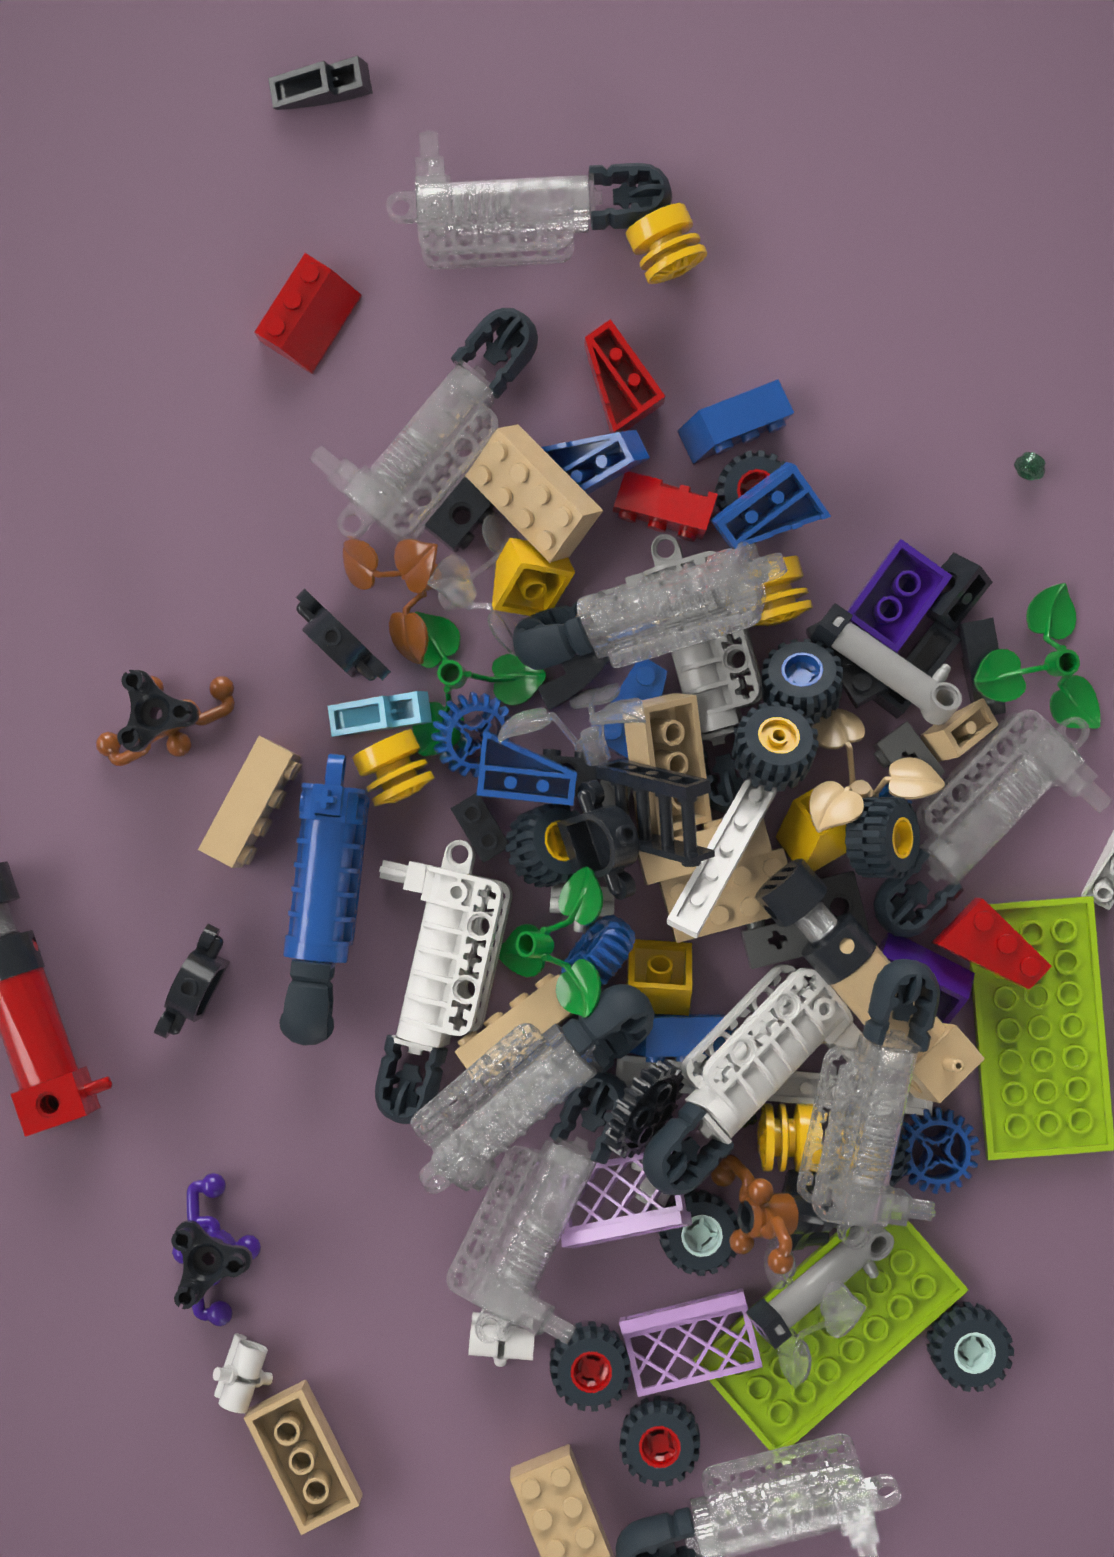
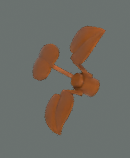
[343,539,444,664]

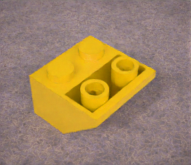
[776,788,847,871]

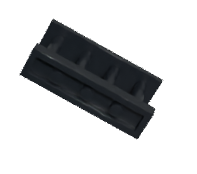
[596,759,715,867]

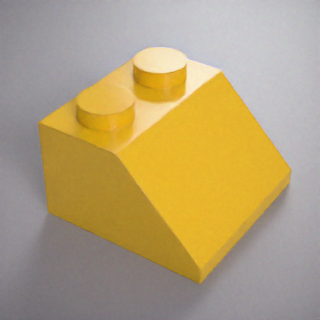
[492,537,575,616]
[626,939,692,1016]

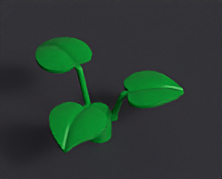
[974,583,1101,729]
[412,611,546,756]
[499,867,603,1018]

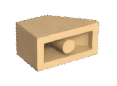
[920,698,999,762]

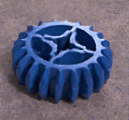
[431,692,517,778]
[561,914,636,986]
[901,1106,980,1194]

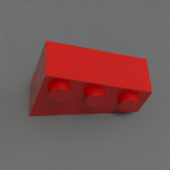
[584,319,666,433]
[613,471,718,542]
[931,897,1052,989]

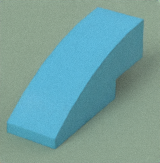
[327,691,432,737]

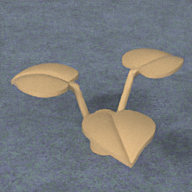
[810,708,945,833]

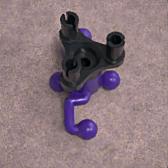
[171,1173,261,1326]

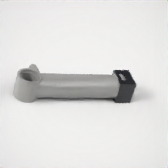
[810,603,962,725]
[746,1216,894,1350]

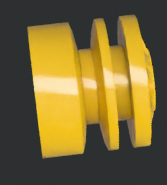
[625,203,707,284]
[734,555,813,627]
[352,729,435,806]
[757,1103,822,1172]

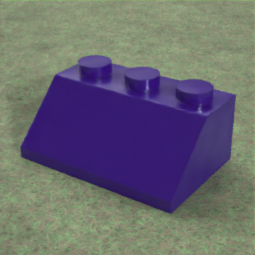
[847,539,952,653]
[878,932,975,1024]

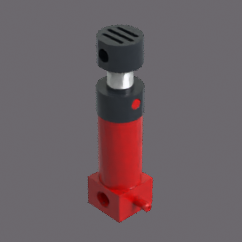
[0,861,113,1137]

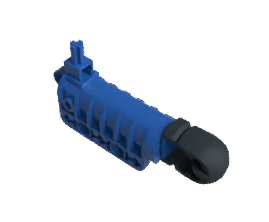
[279,754,370,1046]

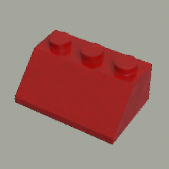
[254,253,362,374]

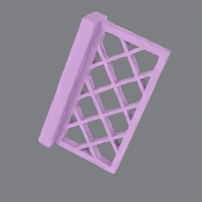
[555,1151,693,1249]
[619,1288,763,1397]

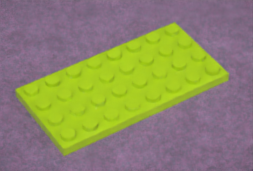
[965,896,1114,1160]
[692,1193,969,1459]

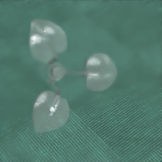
[427,511,522,657]
[498,683,646,766]
[764,1237,866,1388]

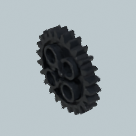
[605,1060,685,1159]

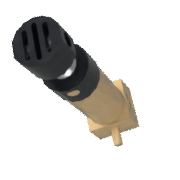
[755,859,985,1103]

